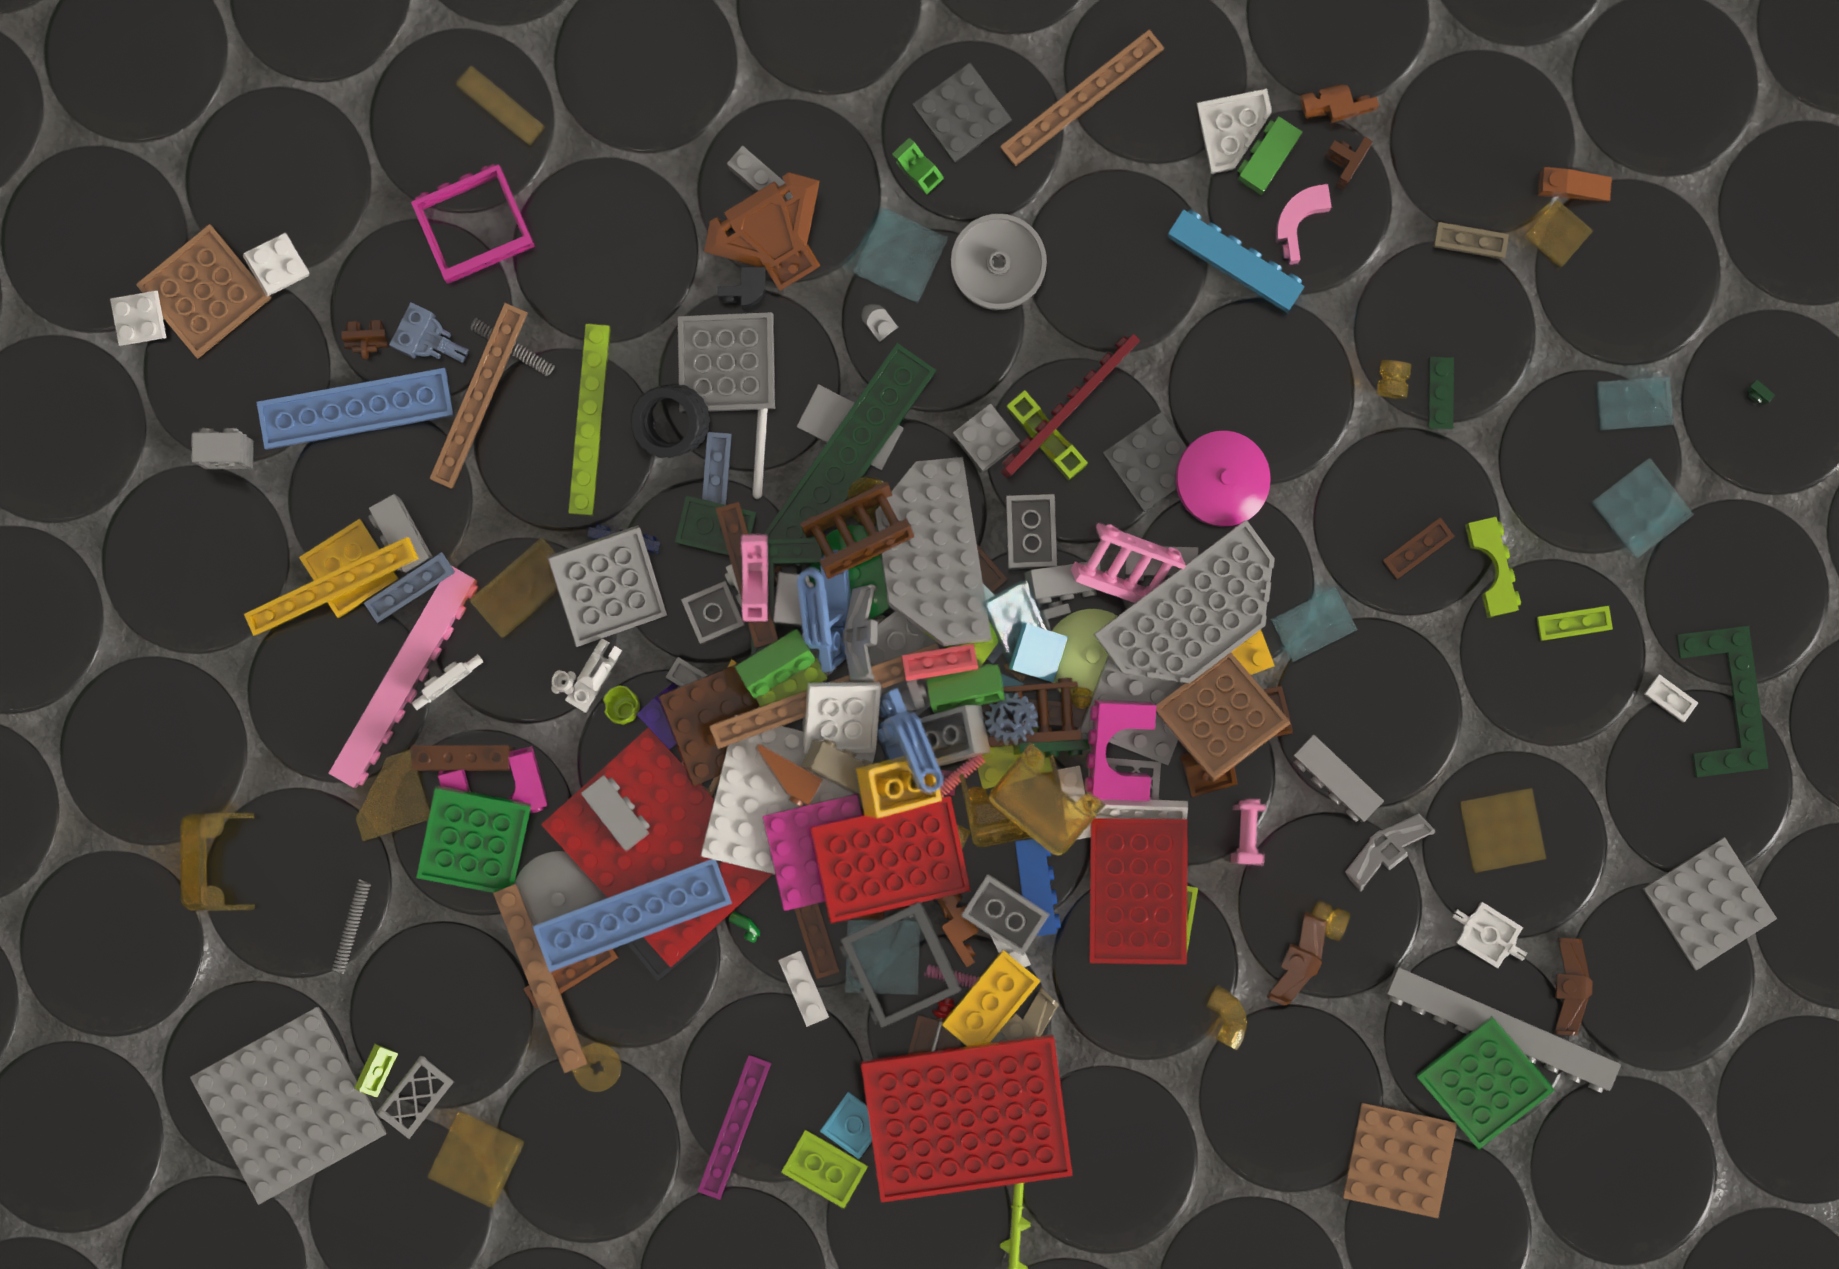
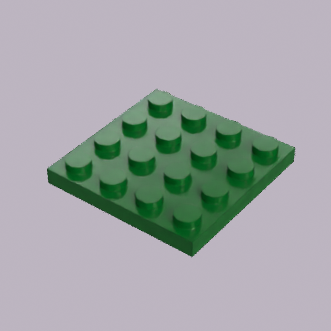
[416,785,531,893]
[1417,1016,1555,1149]

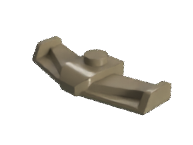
[999,988,1059,1042]

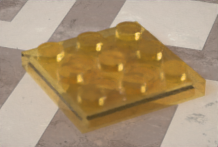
[1460,788,1546,873]
[428,1111,525,1208]

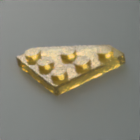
[356,750,430,841]

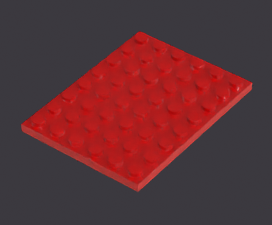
[541,727,773,967]
[861,1035,1073,1203]

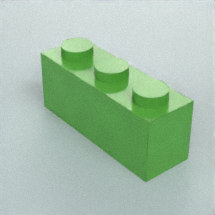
[1237,117,1302,195]
[735,629,816,699]
[927,664,1005,714]

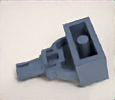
[390,302,469,363]

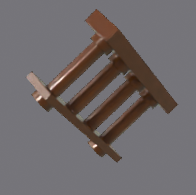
[800,481,914,579]
[988,678,1082,747]
[411,745,515,771]

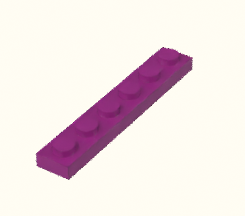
[697,1055,771,1200]

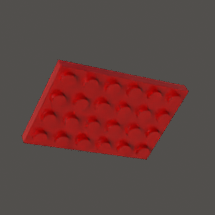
[809,796,971,923]
[1090,818,1188,964]

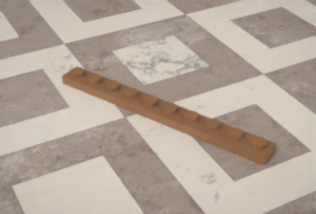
[709,643,939,749]

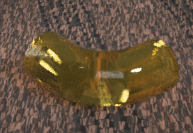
[1206,985,1247,1050]

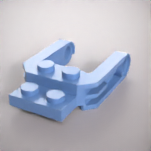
[797,550,851,672]
[877,688,943,793]

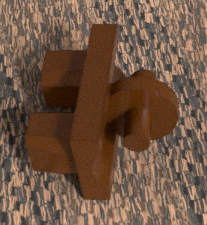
[341,320,388,359]

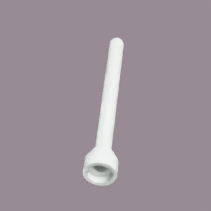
[753,409,767,499]

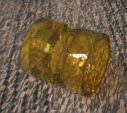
[1376,360,1411,399]
[1312,900,1351,942]

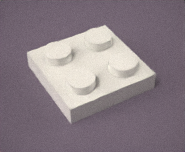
[243,233,310,297]
[110,291,166,346]

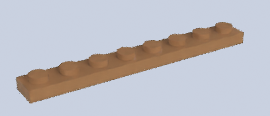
[1000,30,1164,166]
[430,303,528,488]
[493,884,588,1073]

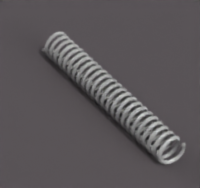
[471,318,555,376]
[331,879,371,974]

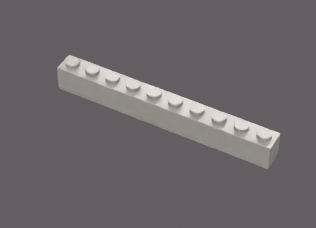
[1385,967,1621,1093]

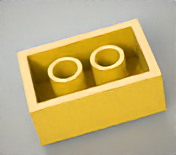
[856,756,942,818]

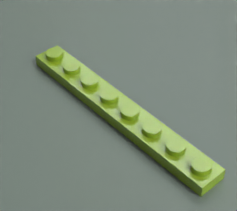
[569,324,610,516]

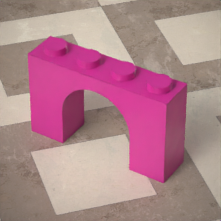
[1085,700,1156,801]
[438,746,548,813]

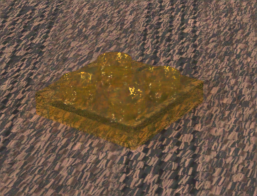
[1525,200,1593,268]

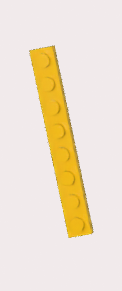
[244,537,418,636]

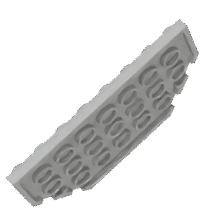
[875,457,991,646]
[1093,520,1275,683]

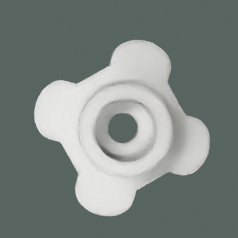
[551,670,576,695]

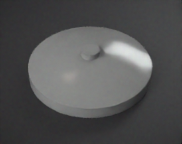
[951,214,1047,310]
[514,851,607,926]

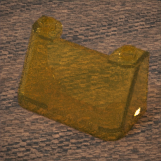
[989,743,1105,855]

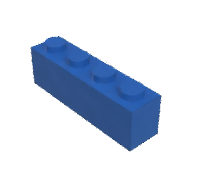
[1015,838,1061,936]

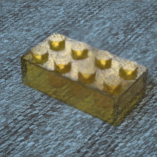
[469,537,558,638]

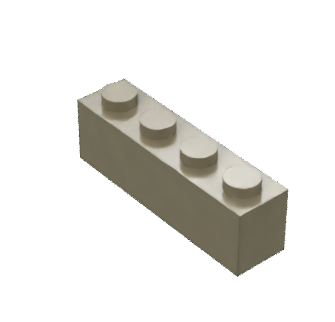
[801,739,874,797]

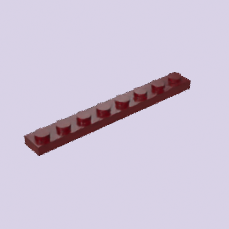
[1000,334,1141,478]

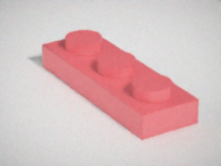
[902,644,978,681]

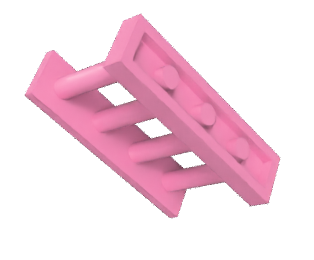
[1071,523,1186,603]
[1230,800,1266,864]

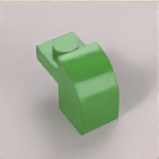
[892,138,944,194]

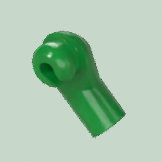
[729,911,760,943]

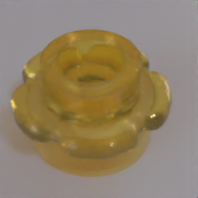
[1071,687,1092,709]

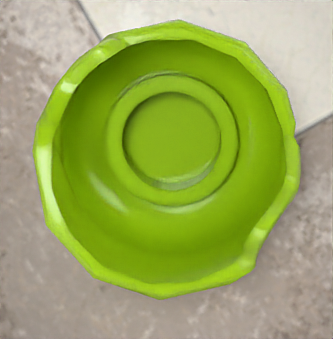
[603,685,640,725]

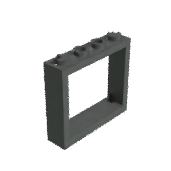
[839,902,962,1027]

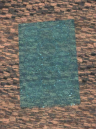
[1597,377,1674,430]
[982,580,1047,666]
[1271,587,1357,662]

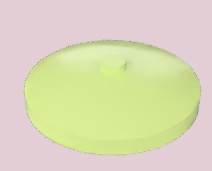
[1052,609,1117,704]

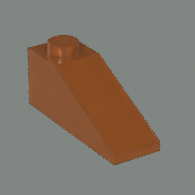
[1538,167,1612,201]
[755,744,823,807]

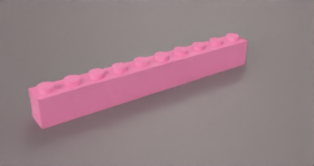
[329,566,478,788]

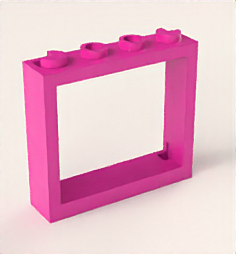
[411,164,535,284]

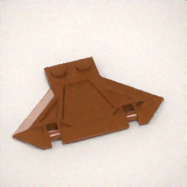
[704,172,821,291]

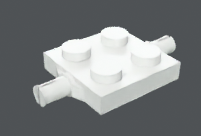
[411,654,483,711]
[1452,902,1527,968]

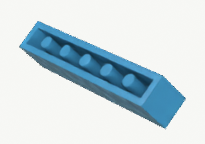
[1167,210,1305,313]

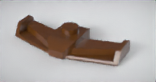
[1267,912,1327,1005]
[1553,938,1593,1035]

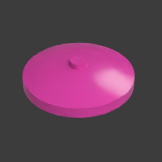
[1175,431,1270,527]

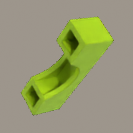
[1006,390,1088,481]
[1465,517,1521,618]

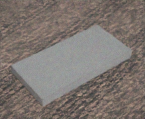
[797,384,904,471]

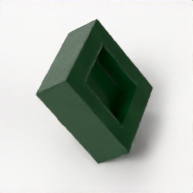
[1746,380,1775,405]

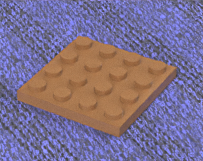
[136,224,271,358]
[1156,652,1290,781]
[1342,1103,1457,1218]

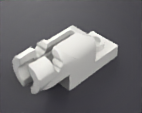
[565,638,622,713]

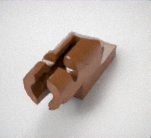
[1300,84,1379,123]
[937,893,979,967]

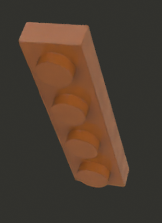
[524,949,619,1009]

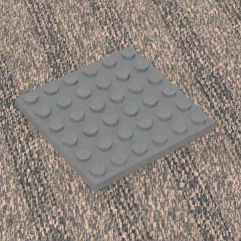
[190,1007,387,1205]

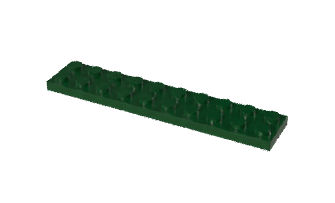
[763,343,937,567]

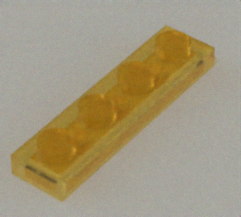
[456,66,545,146]

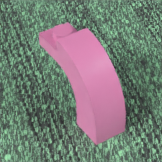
[1275,184,1331,265]
[742,535,768,621]

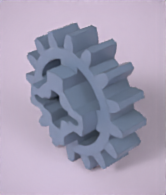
[985,693,1038,746]

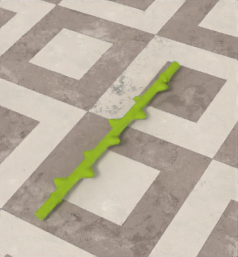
[1000,1183,1031,1269]

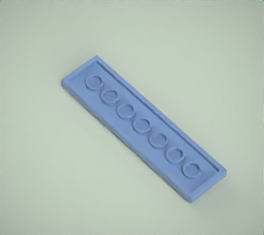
[257,368,454,450]
[533,859,732,972]

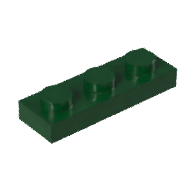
[1428,357,1454,430]
[1013,739,1090,759]

